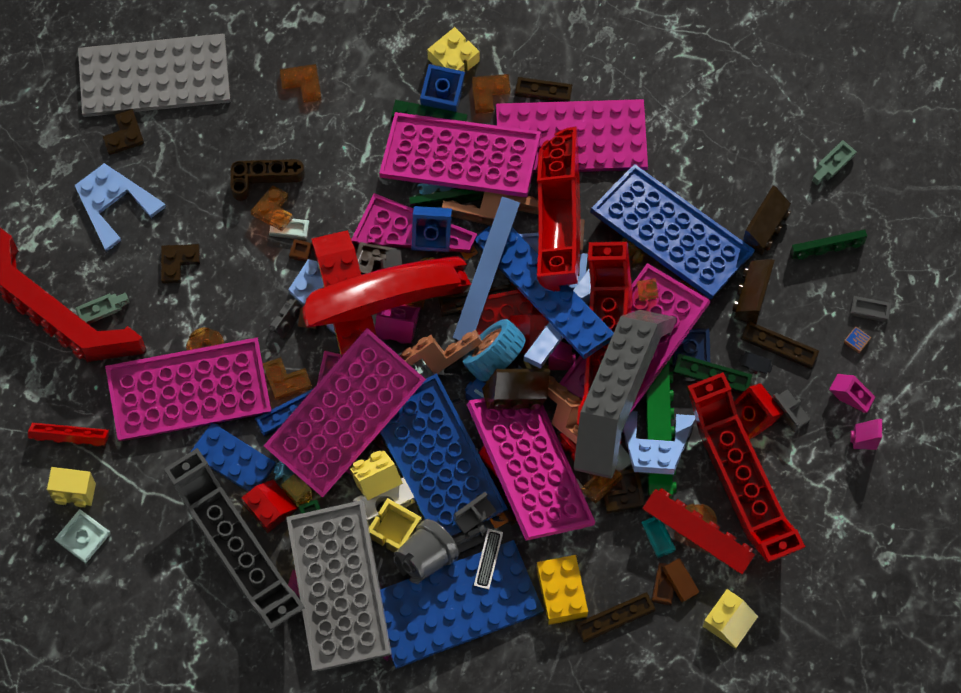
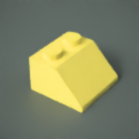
[703,589,758,649]

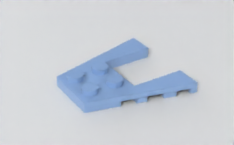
[75,163,166,252]
[288,259,336,335]
[622,411,695,475]

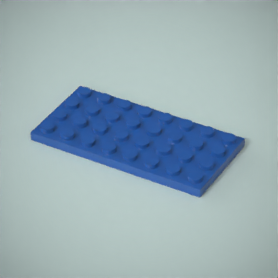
[590,164,755,300]
[380,373,508,537]
[380,540,544,669]

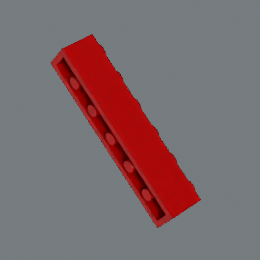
[642,488,755,575]

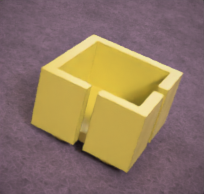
[427,27,480,72]
[349,450,403,501]
[47,467,96,507]
[369,498,422,552]

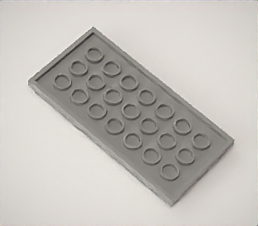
[78,34,231,117]
[286,500,392,672]

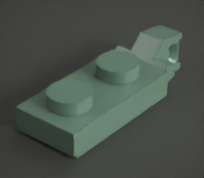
[812,140,857,185]
[75,293,130,324]

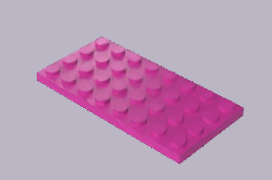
[496,99,648,173]
[379,112,541,197]
[559,263,710,415]
[264,328,426,497]
[105,337,271,442]
[467,398,596,541]

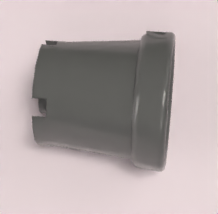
[393,519,459,584]

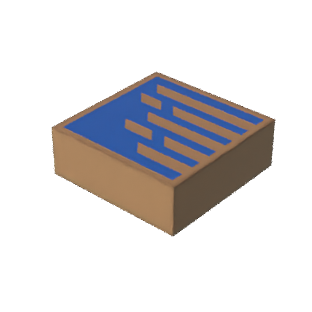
[844,327,871,353]

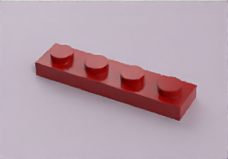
[28,423,109,446]

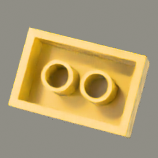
[536,555,588,625]

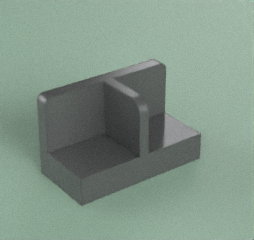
[773,389,811,432]
[453,492,496,535]

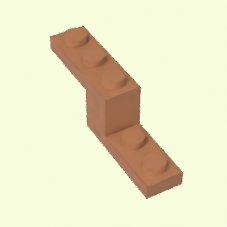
[442,192,539,226]
[400,330,482,374]
[547,376,581,444]

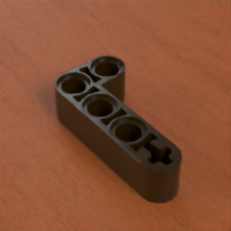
[231,159,305,201]

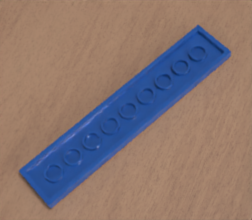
[475,225,614,359]

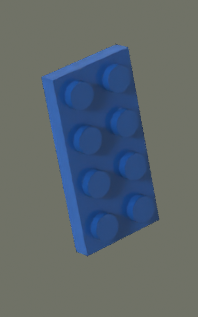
[191,423,276,492]

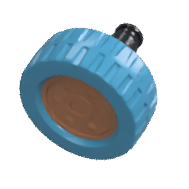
[463,319,525,381]

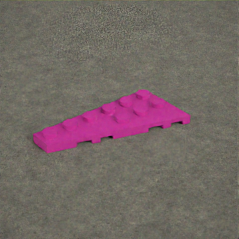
[351,193,477,253]

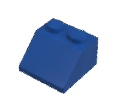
[420,64,465,112]
[411,206,452,252]

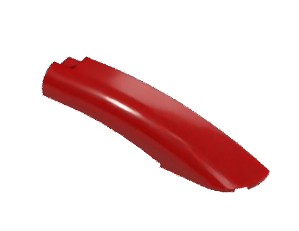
[537,127,581,291]
[303,256,471,328]

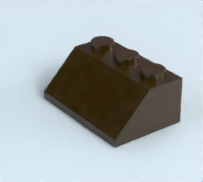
[743,185,791,255]
[732,259,775,324]
[482,369,550,410]

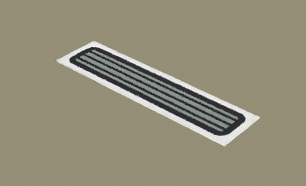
[474,529,503,589]

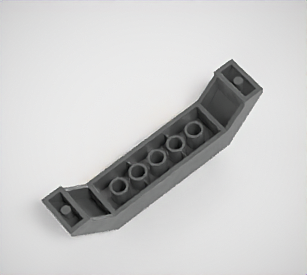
[574,310,677,479]
[164,448,305,630]

